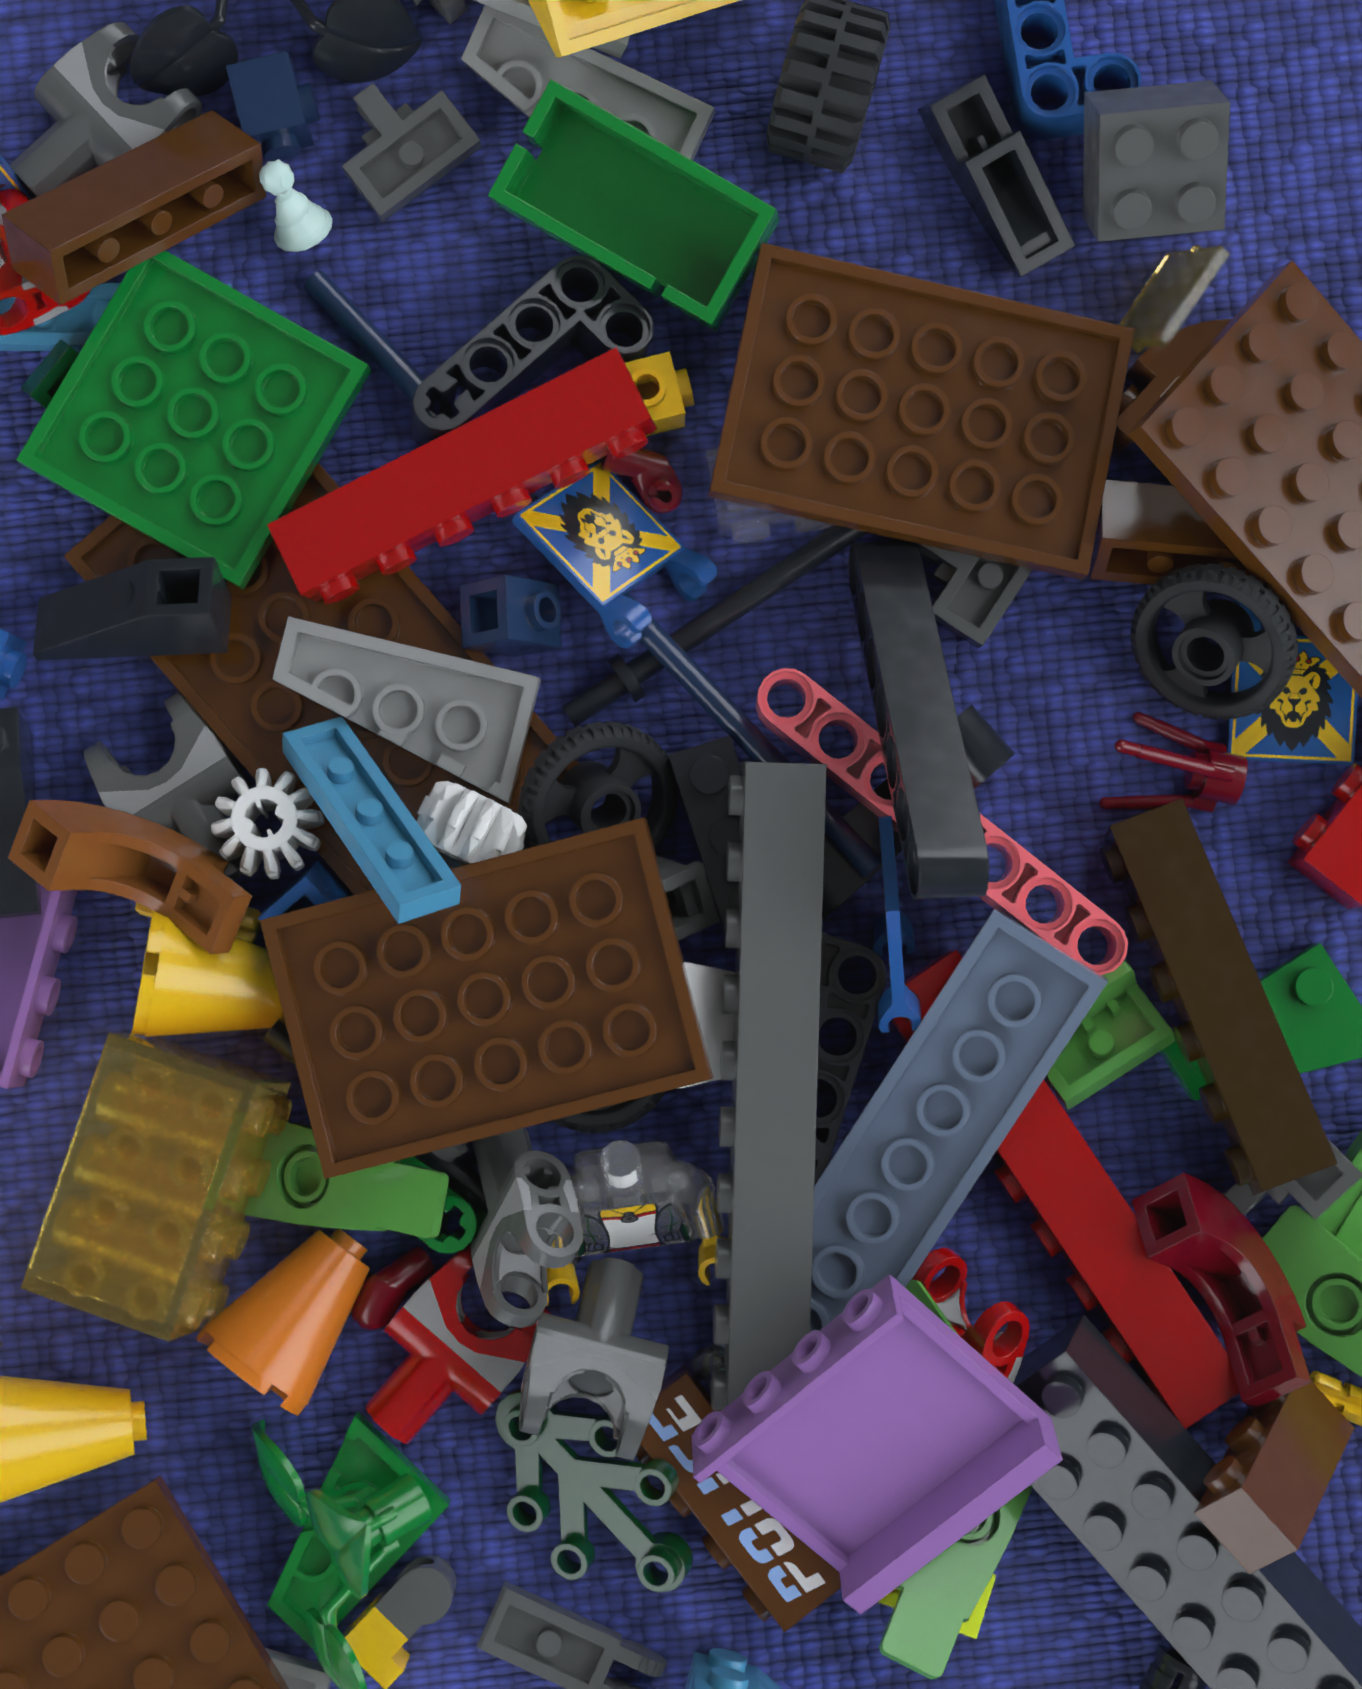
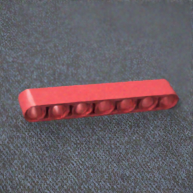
[755,668,1128,975]

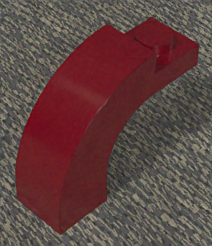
[1132,1173,1311,1407]

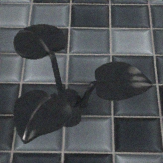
[130,0,423,96]

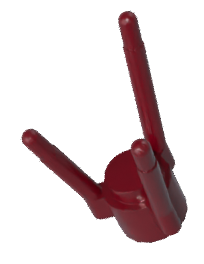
[1099,712,1248,813]

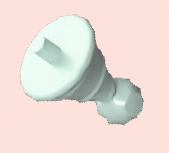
[259,159,333,252]

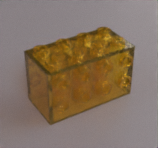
[21,1033,292,1342]

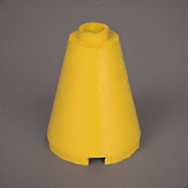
[131,910,286,1037]
[0,1375,147,1503]

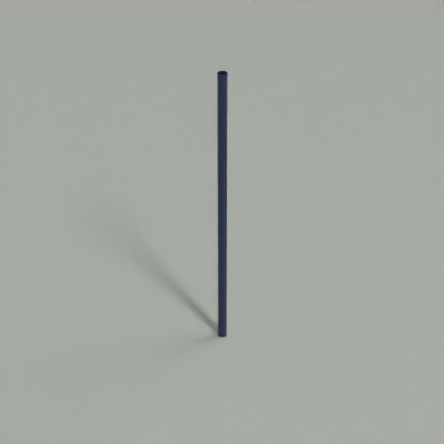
[304,271,882,878]

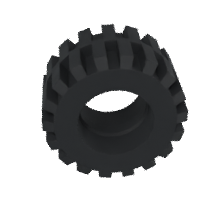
[766,0,890,173]

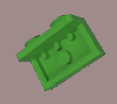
[1045,961,1175,1110]

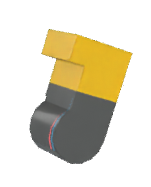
[343,1554,457,1689]

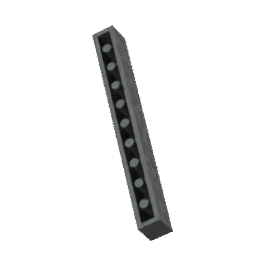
[711,762,827,1411]

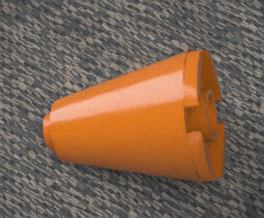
[195,1229,370,1416]

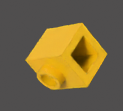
[625,351,694,437]

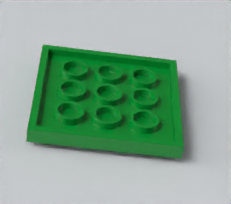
[16,250,371,590]

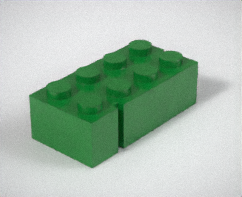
[488,79,780,332]

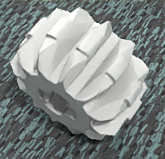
[211,768,324,880]
[416,781,527,865]

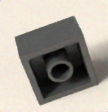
[1083,80,1230,242]

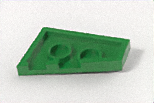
[1160,943,1362,1100]
[267,1411,451,1649]

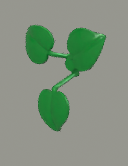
[252,1420,432,1689]

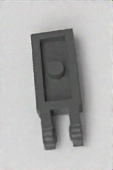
[477,1581,667,1689]

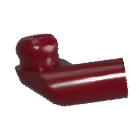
[600,448,683,513]
[350,1246,434,1330]

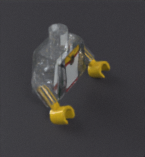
[546,1140,727,1306]

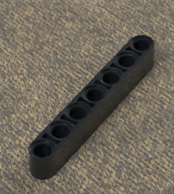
[848,541,989,899]

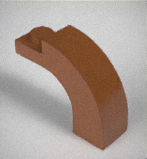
[8,800,252,954]

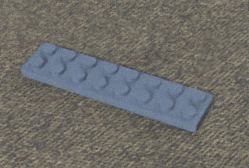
[720,907,1108,1348]

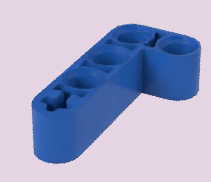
[994,0,1141,140]

